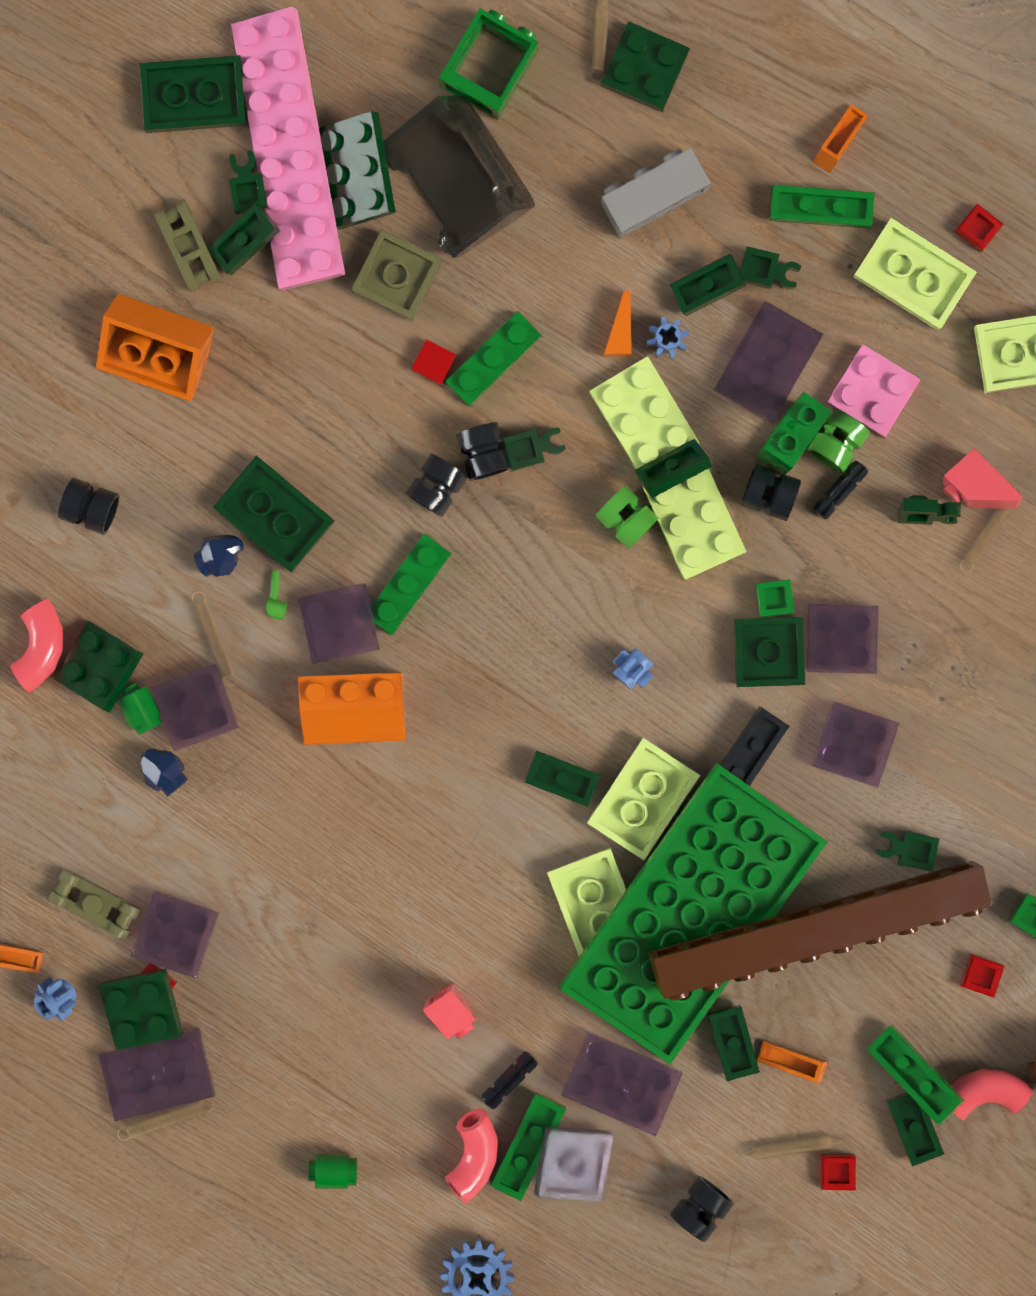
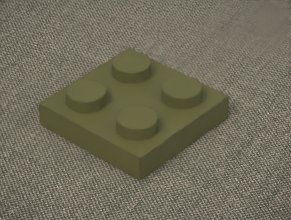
[351,229,443,322]

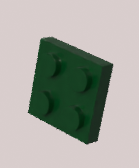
[601,21,690,113]
[734,617,805,687]
[54,621,144,713]
[99,968,184,1050]

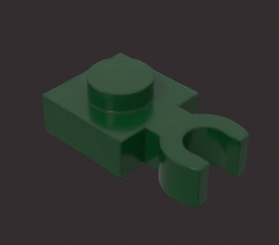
[228,151,268,215]
[740,246,801,290]
[502,428,566,472]
[898,495,961,525]
[875,831,940,872]

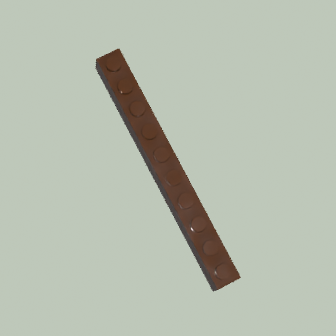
[648,861,992,1000]

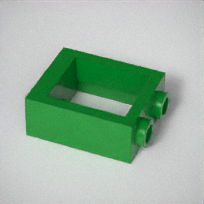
[439,8,539,120]
[756,392,832,475]

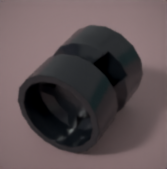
[456,422,511,481]
[405,454,468,517]
[741,464,801,521]
[58,477,120,535]
[670,1176,734,1242]

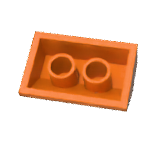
[96,293,214,401]
[298,673,406,745]

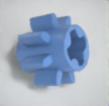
[647,317,689,360]
[613,648,654,690]
[34,977,77,1021]

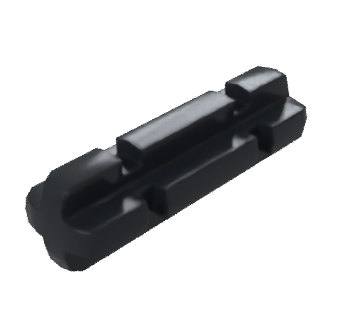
[813,461,868,519]
[481,1051,538,1109]

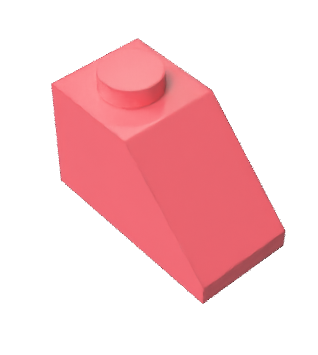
[943,449,1022,509]
[423,982,476,1040]

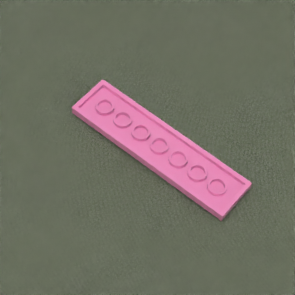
[231,7,345,290]

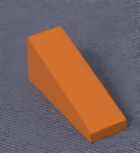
[813,104,869,173]
[603,290,631,357]
[0,942,43,974]
[757,1041,828,1083]

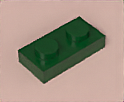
[208,203,280,275]
[670,254,746,316]
[635,439,712,498]
[524,750,600,807]
[708,1005,760,1081]
[886,1092,944,1167]

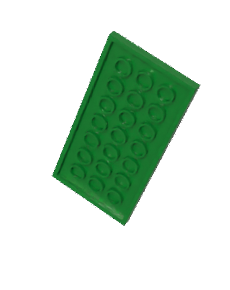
[558,763,828,1064]

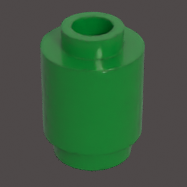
[116,683,162,735]
[308,1154,357,1189]

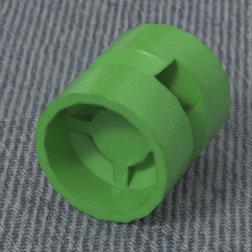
[807,409,870,473]
[595,485,659,549]

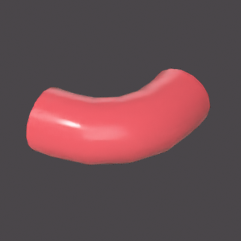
[10,599,63,693]
[950,1069,1033,1120]
[445,1109,498,1204]

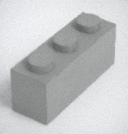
[601,148,711,239]

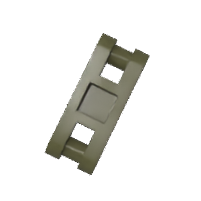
[154,199,221,292]
[47,869,141,940]

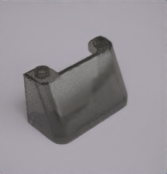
[383,95,535,258]

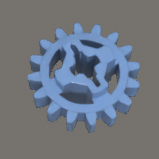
[440,1237,515,1296]

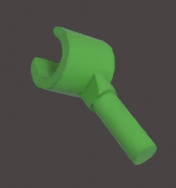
[266,571,288,620]

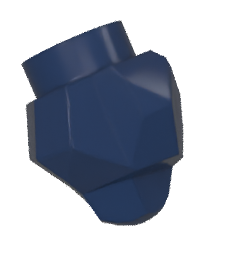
[194,534,244,577]
[140,749,188,796]

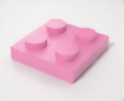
[826,345,920,439]

